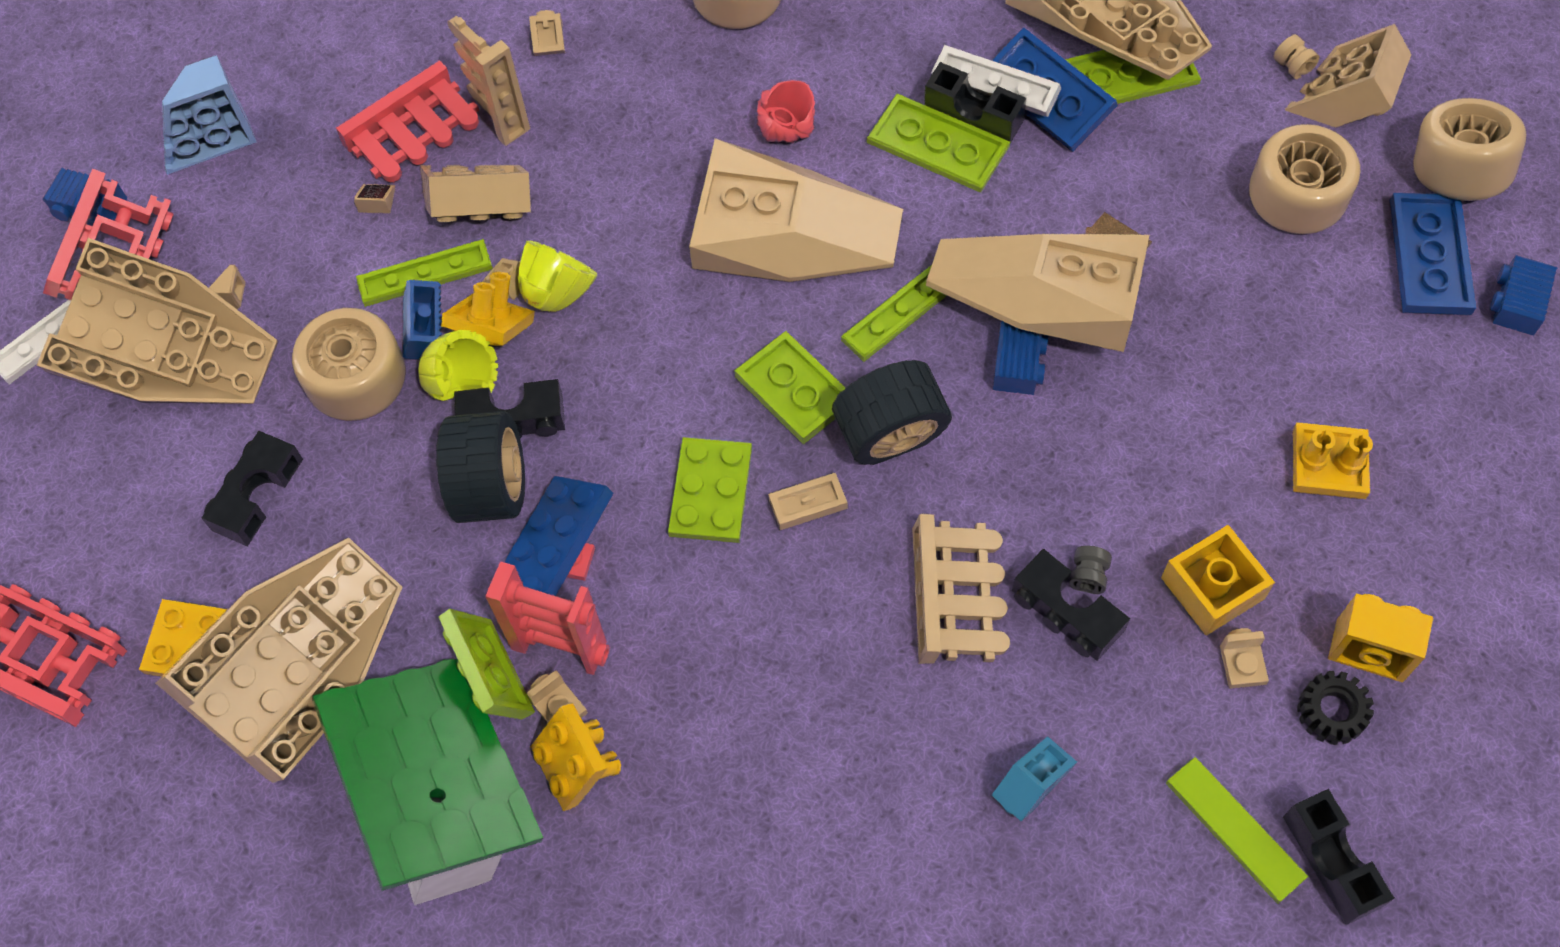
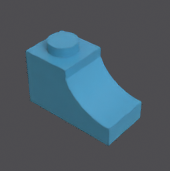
[992,736,1077,822]

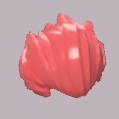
[757,80,815,143]

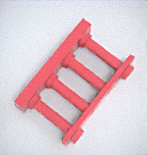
[485,561,610,675]

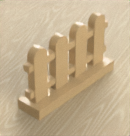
[447,16,530,146]
[912,514,1010,664]

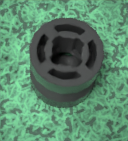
[1069,545,1112,594]

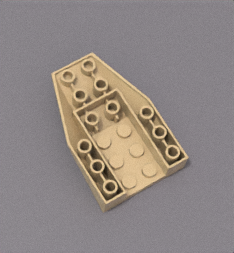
[1005,0,1212,80]
[689,139,903,282]
[926,234,1150,352]
[37,238,278,404]
[156,537,402,783]

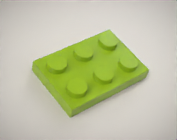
[734,331,845,445]
[668,437,752,543]
[439,608,535,720]

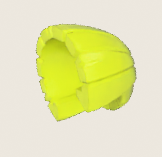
[518,240,597,312]
[418,330,498,401]

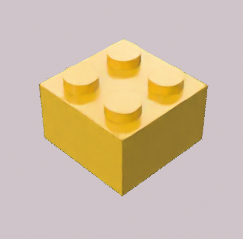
[1161,525,1275,636]
[1328,593,1433,683]

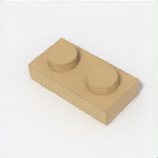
[768,473,848,530]

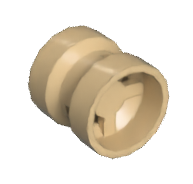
[1274,34,1320,80]

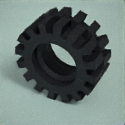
[1297,671,1374,745]

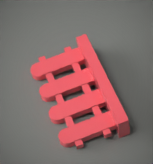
[336,60,479,182]

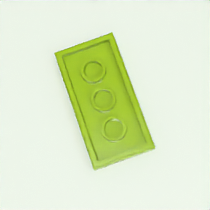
[1065,50,1201,104]
[867,93,1010,193]

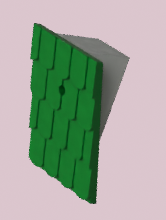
[312,659,543,905]

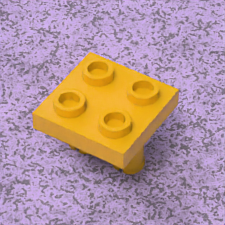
[441,271,535,346]
[1293,422,1373,499]
[139,599,228,677]
[530,703,621,811]

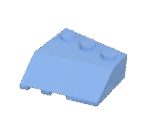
[162,55,257,175]

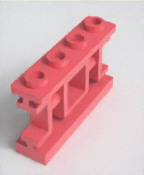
[43,168,174,300]
[0,584,127,727]

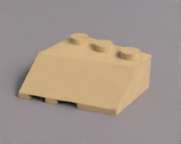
[1285,24,1411,128]
[420,165,531,222]

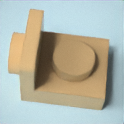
[529,10,565,56]
[1220,628,1269,689]
[527,670,588,723]

